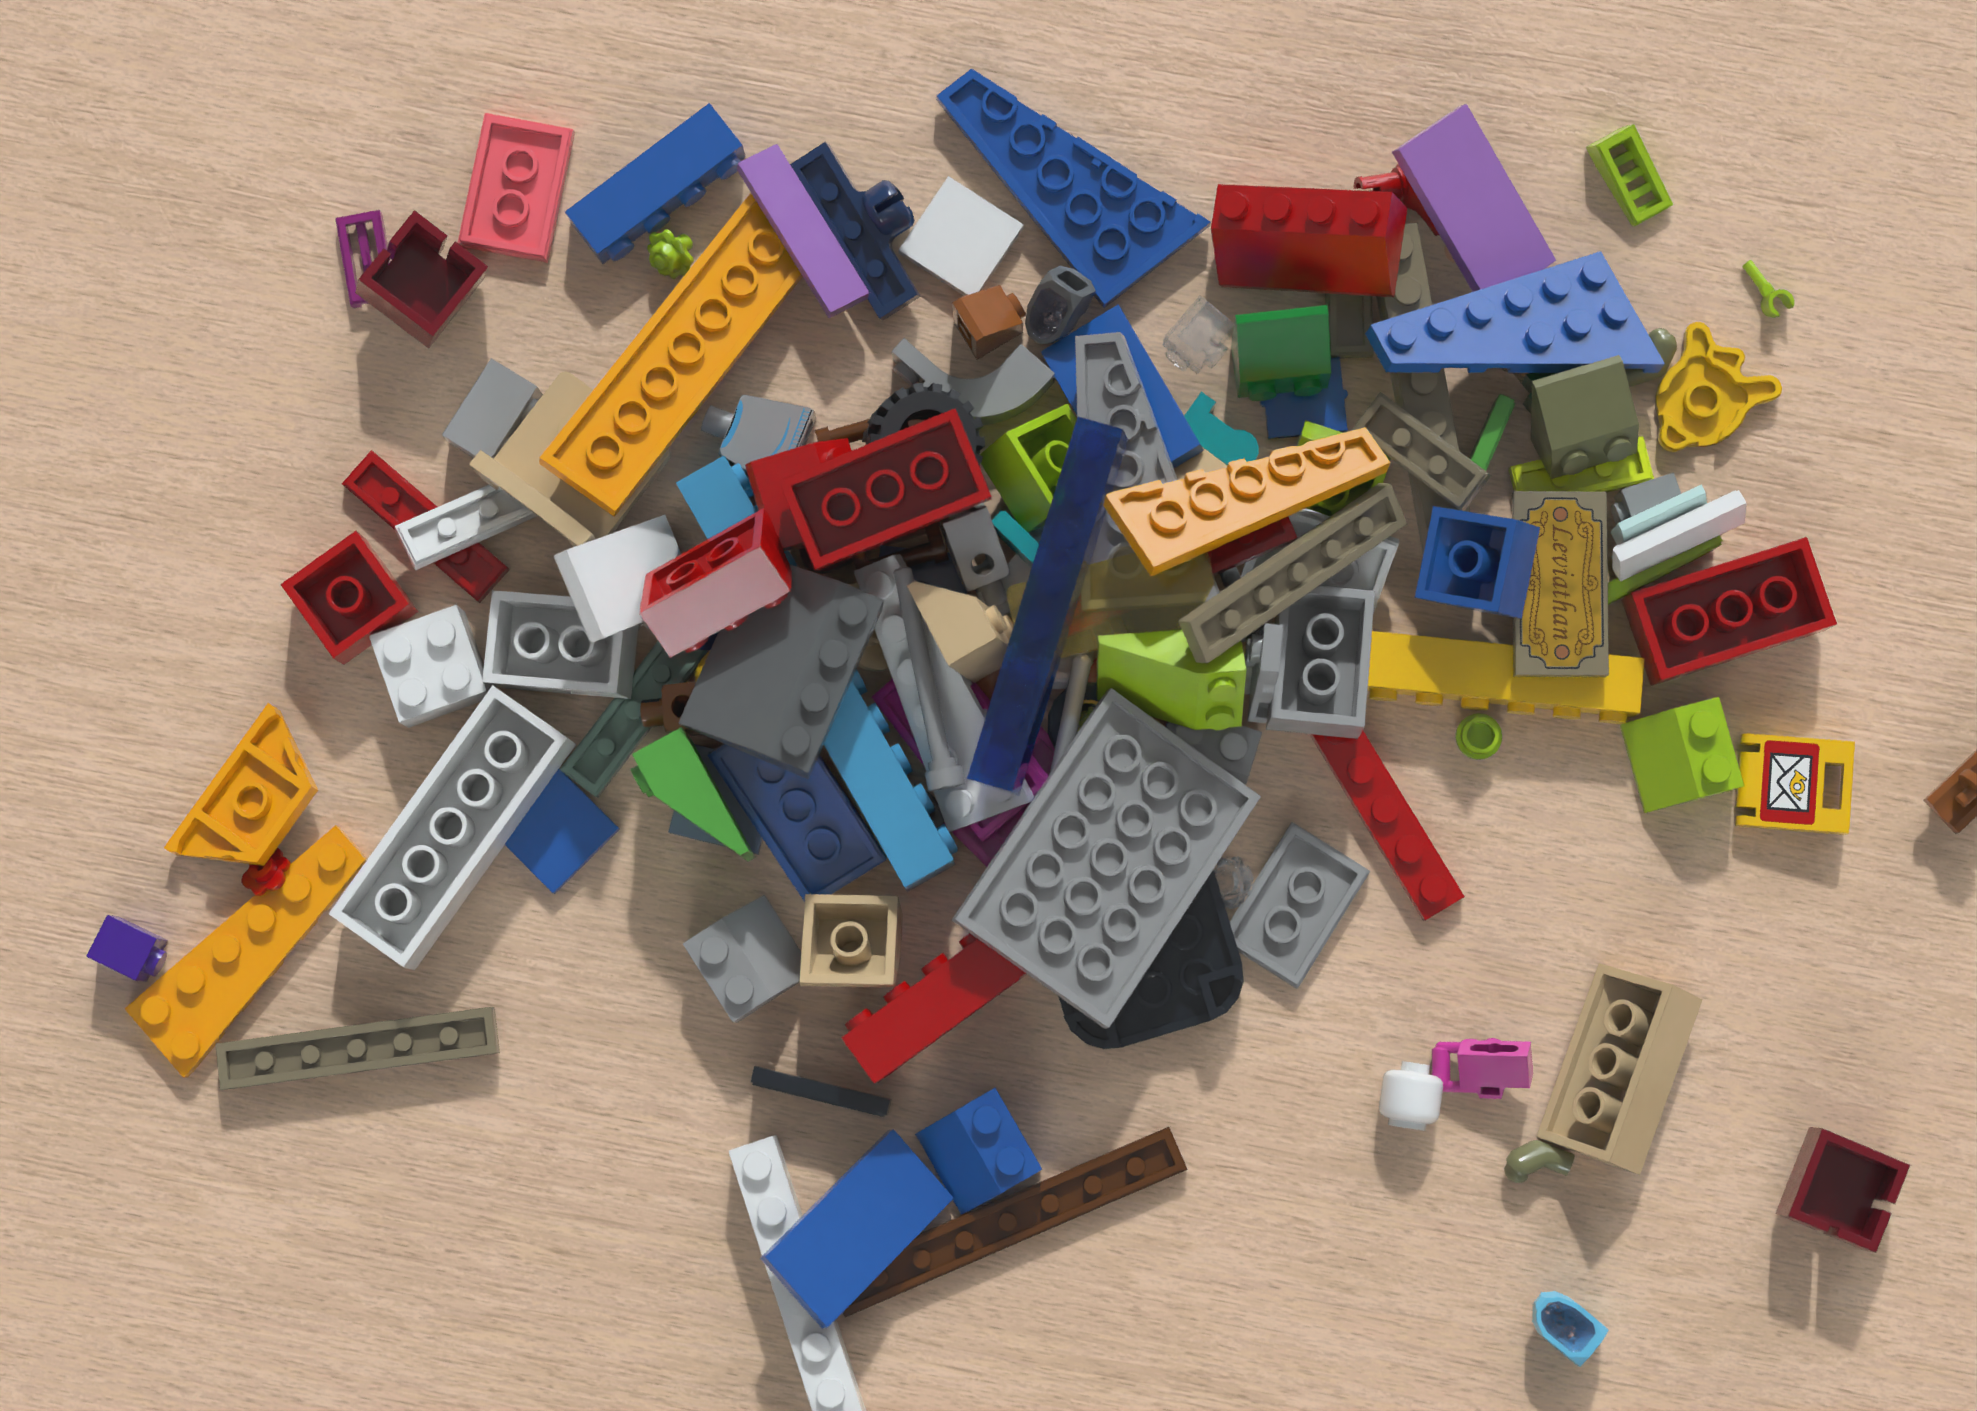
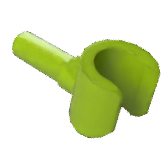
[1742,260,1795,318]

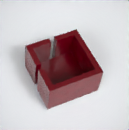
[355,210,488,349]
[1775,1127,1910,1253]

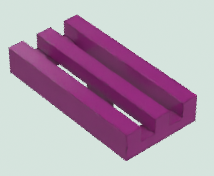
[335,210,391,309]

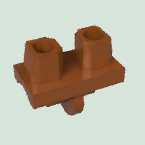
[1923,749,1977,834]

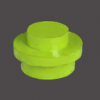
[1455,713,1502,760]

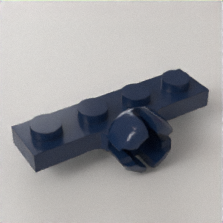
[790,142,921,321]

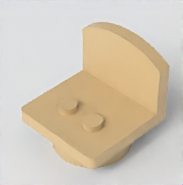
[469,371,671,547]

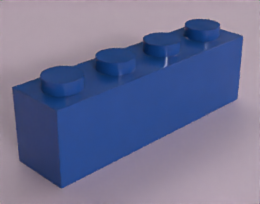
[565,103,746,264]

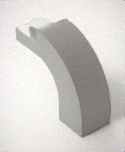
[892,338,1055,425]

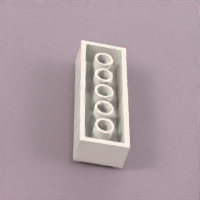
[329,685,576,970]

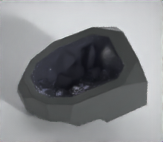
[1025,266,1096,344]

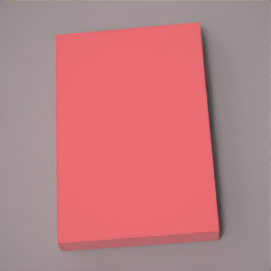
[458,113,575,263]

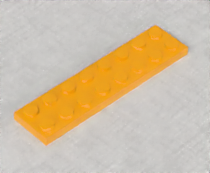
[539,193,803,517]

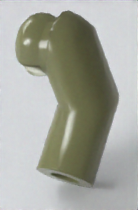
[1625,328,1677,387]
[1504,1140,1575,1183]

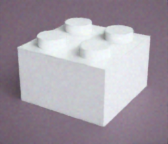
[369,605,491,728]

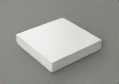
[898,176,1024,296]

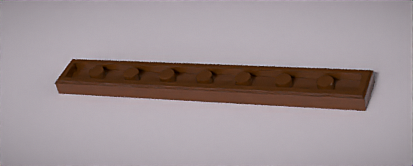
[843,1126,1188,1318]

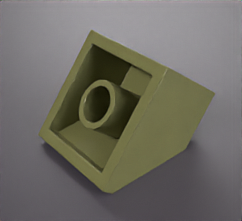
[1531,355,1639,479]

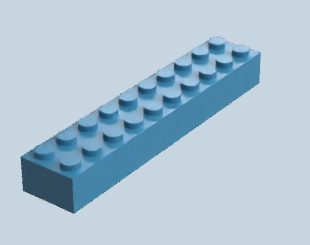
[676,455,958,892]

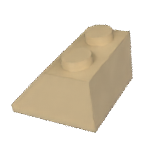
[907,581,1022,683]
[799,894,903,987]

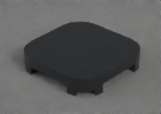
[1058,870,1244,1049]

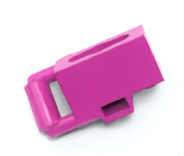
[1432,1038,1533,1099]

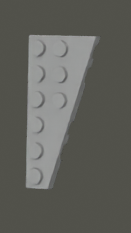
[1075,332,1220,613]

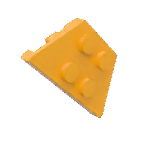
[164,703,318,866]

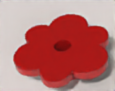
[241,847,290,896]

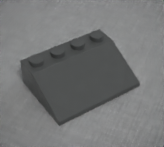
[678,564,884,780]

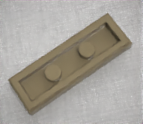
[1353,392,1492,511]

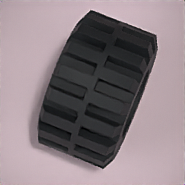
[862,382,985,466]

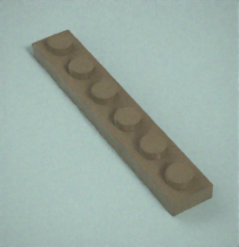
[1179,483,1407,663]
[215,1007,500,1090]

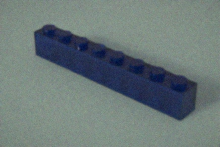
[967,416,1128,796]

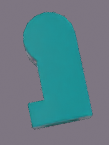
[1184,392,1259,466]

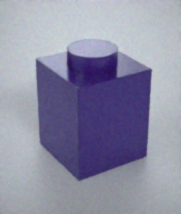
[86,915,168,982]

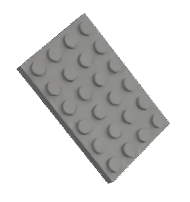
[952,688,1261,1028]

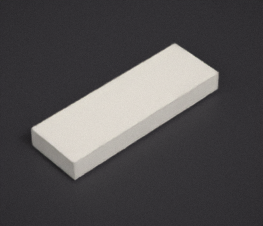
[395,485,537,571]
[1612,490,1747,582]

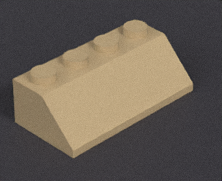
[1536,963,1702,1175]

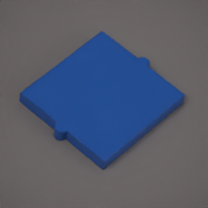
[1260,357,1348,439]

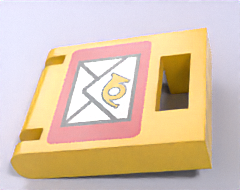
[1735,733,1855,835]

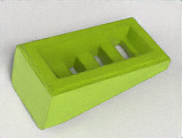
[1586,124,1674,227]

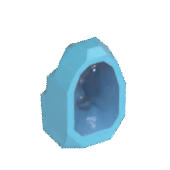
[1532,1291,1609,1367]

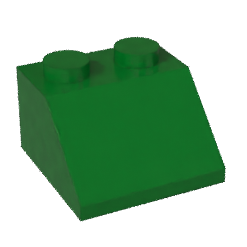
[1231,305,1331,401]

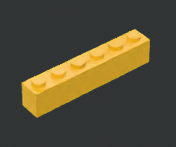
[1367,631,1645,724]

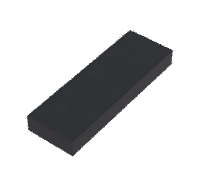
[750,1066,892,1117]

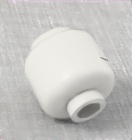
[1379,1061,1443,1131]

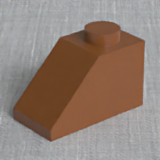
[952,285,1026,360]

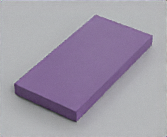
[1392,103,1556,292]

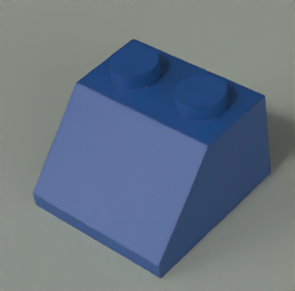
[1415,506,1540,619]
[915,1087,1042,1215]

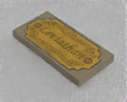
[1512,491,1609,677]

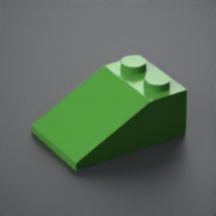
[630,727,756,861]

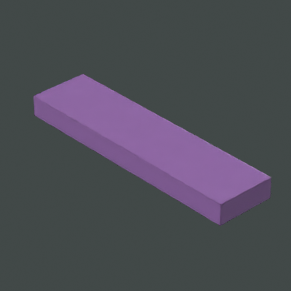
[737,144,870,318]

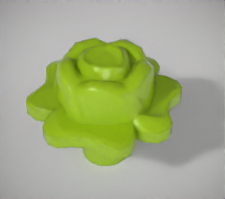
[647,229,694,279]

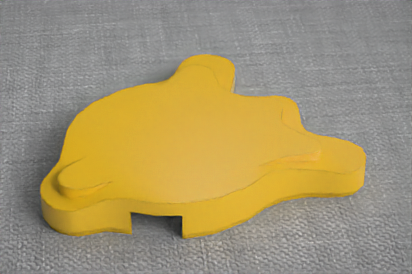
[1655,322,1782,452]

